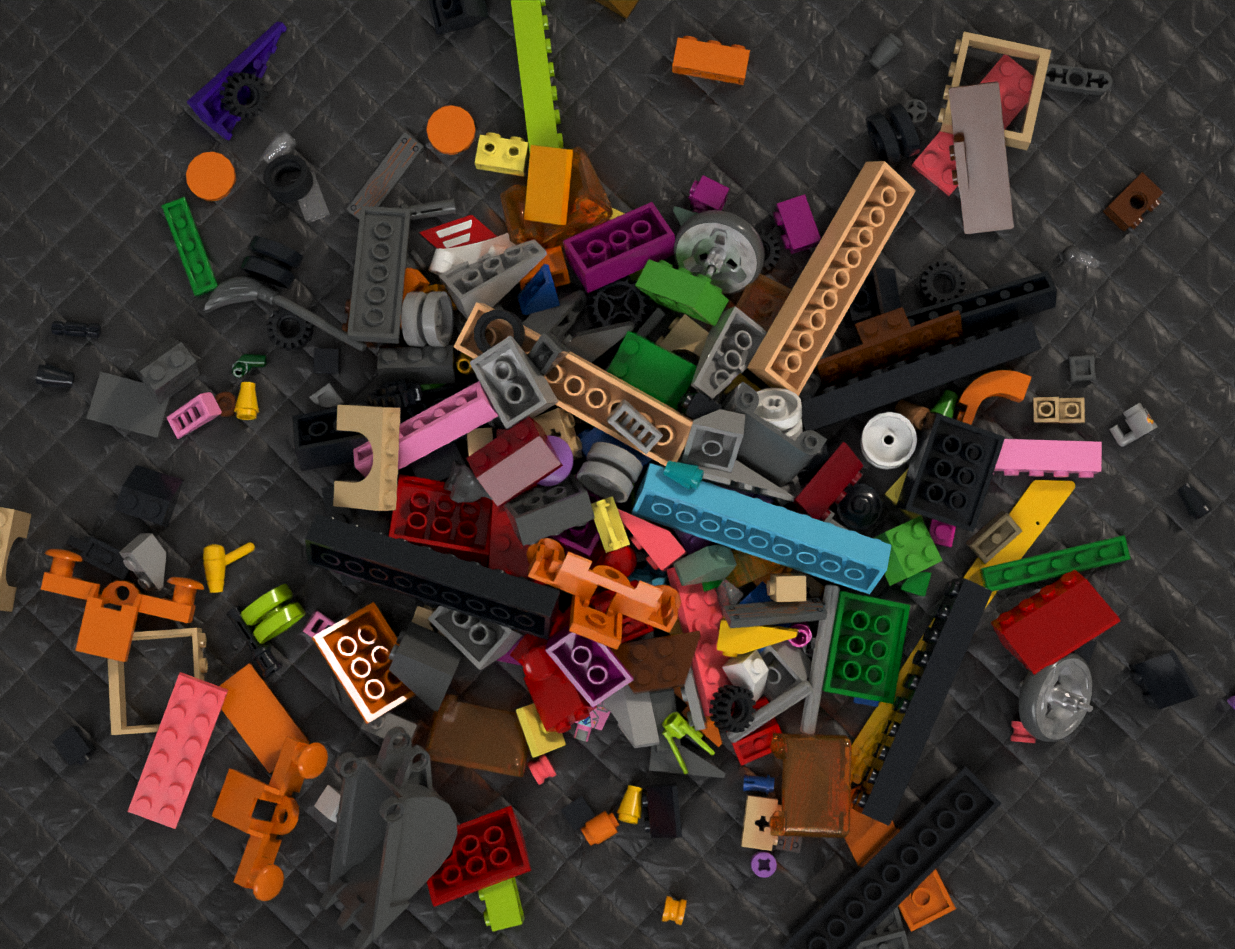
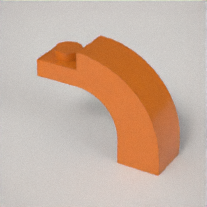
[956,370,1032,425]

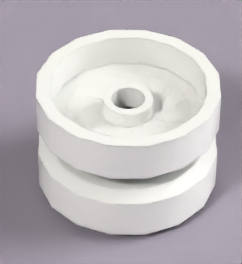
[754,388,802,441]
[860,412,917,470]

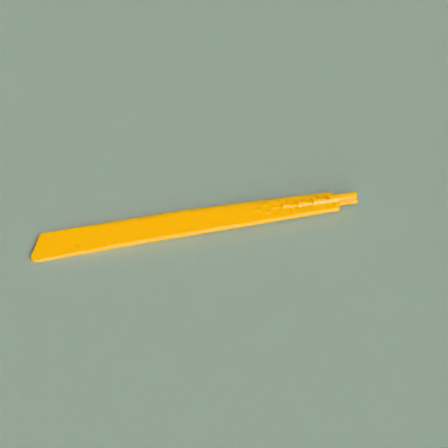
[826,480,1075,802]

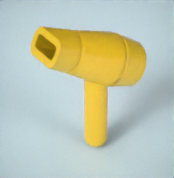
[203,542,255,593]

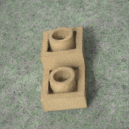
[1033,397,1085,424]

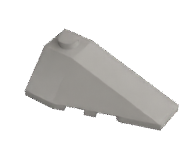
[439,239,547,320]
[691,306,767,399]
[697,460,795,503]
[603,685,659,748]

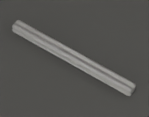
[800,585,840,735]

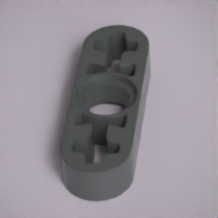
[1043,64,1112,95]

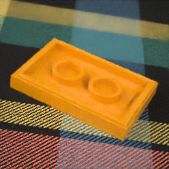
[524,145,573,225]

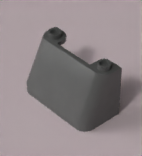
[720,382,827,487]

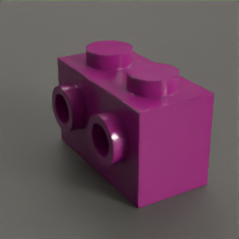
[688,175,730,213]

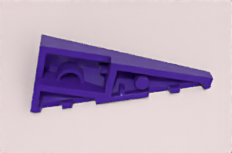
[187,21,287,140]

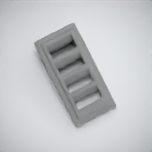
[607,399,663,454]

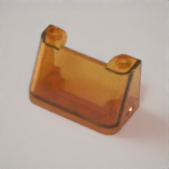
[500,146,613,249]
[425,694,530,777]
[769,733,851,838]

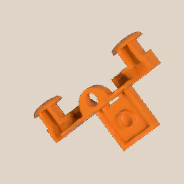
[527,538,681,650]
[41,549,204,662]
[212,737,328,901]

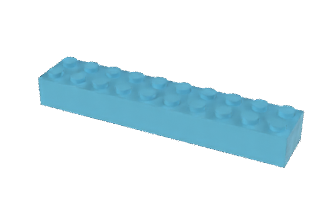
[631,463,891,595]

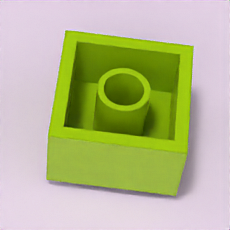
[478,877,525,932]

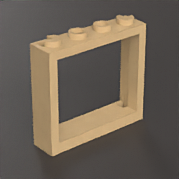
[938,31,1051,150]
[108,628,208,735]

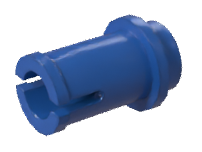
[743,775,775,795]

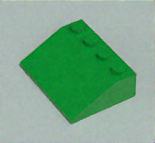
[583,331,697,427]
[822,591,910,704]

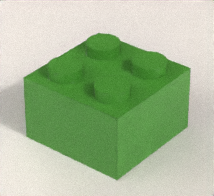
[873,516,943,586]

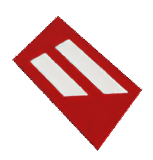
[419,215,497,249]

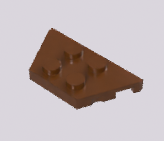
[610,631,701,694]

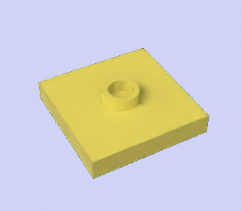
[516,703,566,758]

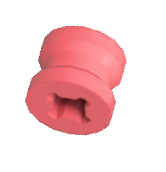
[1010,721,1036,743]
[527,754,557,785]

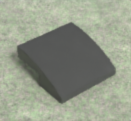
[856,906,909,949]

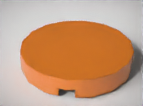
[426,105,476,155]
[186,152,236,201]

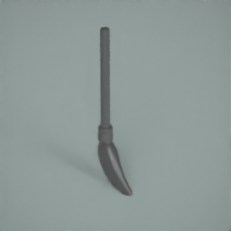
[204,275,367,351]

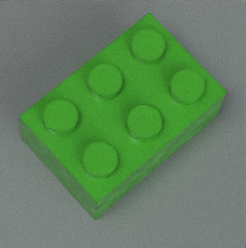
[635,259,729,326]

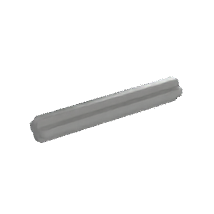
[726,680,813,743]

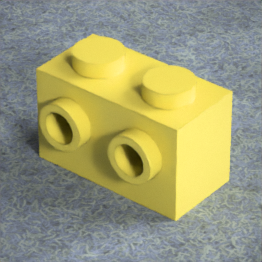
[475,133,529,177]

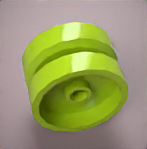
[240,584,306,644]

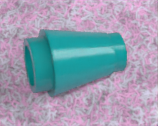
[664,460,704,490]

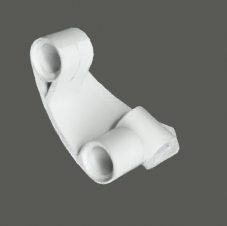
[429,229,524,275]

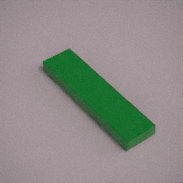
[161,197,218,297]

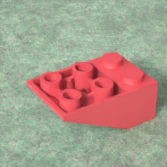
[617,508,688,571]

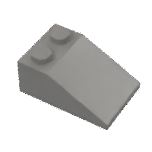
[469,336,558,429]

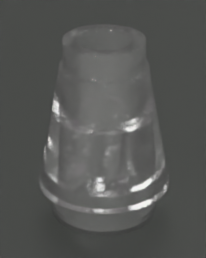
[261,130,298,164]

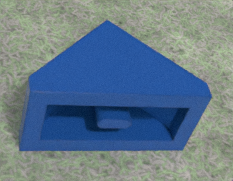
[517,264,560,315]

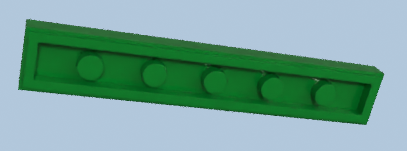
[980,535,1131,592]

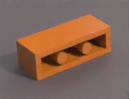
[672,36,750,85]

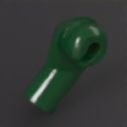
[232,354,267,378]

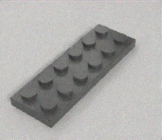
[347,206,411,344]

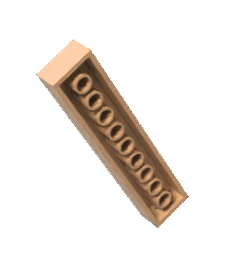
[747,161,916,396]
[453,302,693,466]

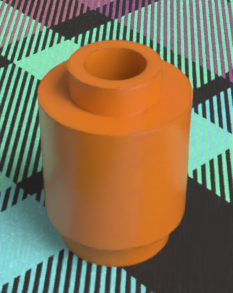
[581,811,620,846]

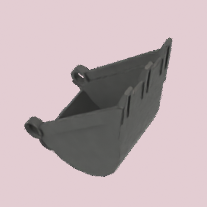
[319,727,457,949]

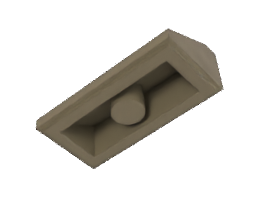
[966,511,1022,564]

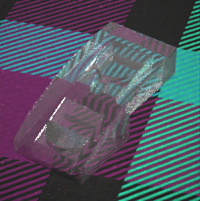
[291,171,330,224]

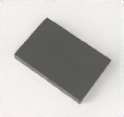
[86,371,172,439]

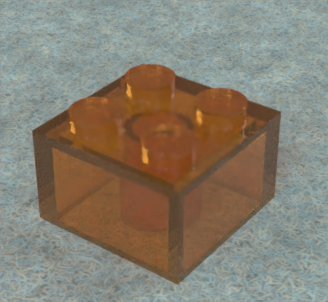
[736,274,792,332]

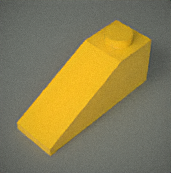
[717,617,799,657]

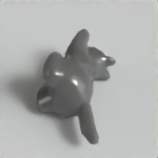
[444,460,492,503]

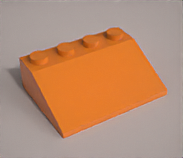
[312,602,416,724]

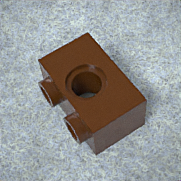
[1103,172,1164,232]

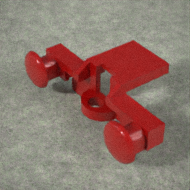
[510,541,637,681]

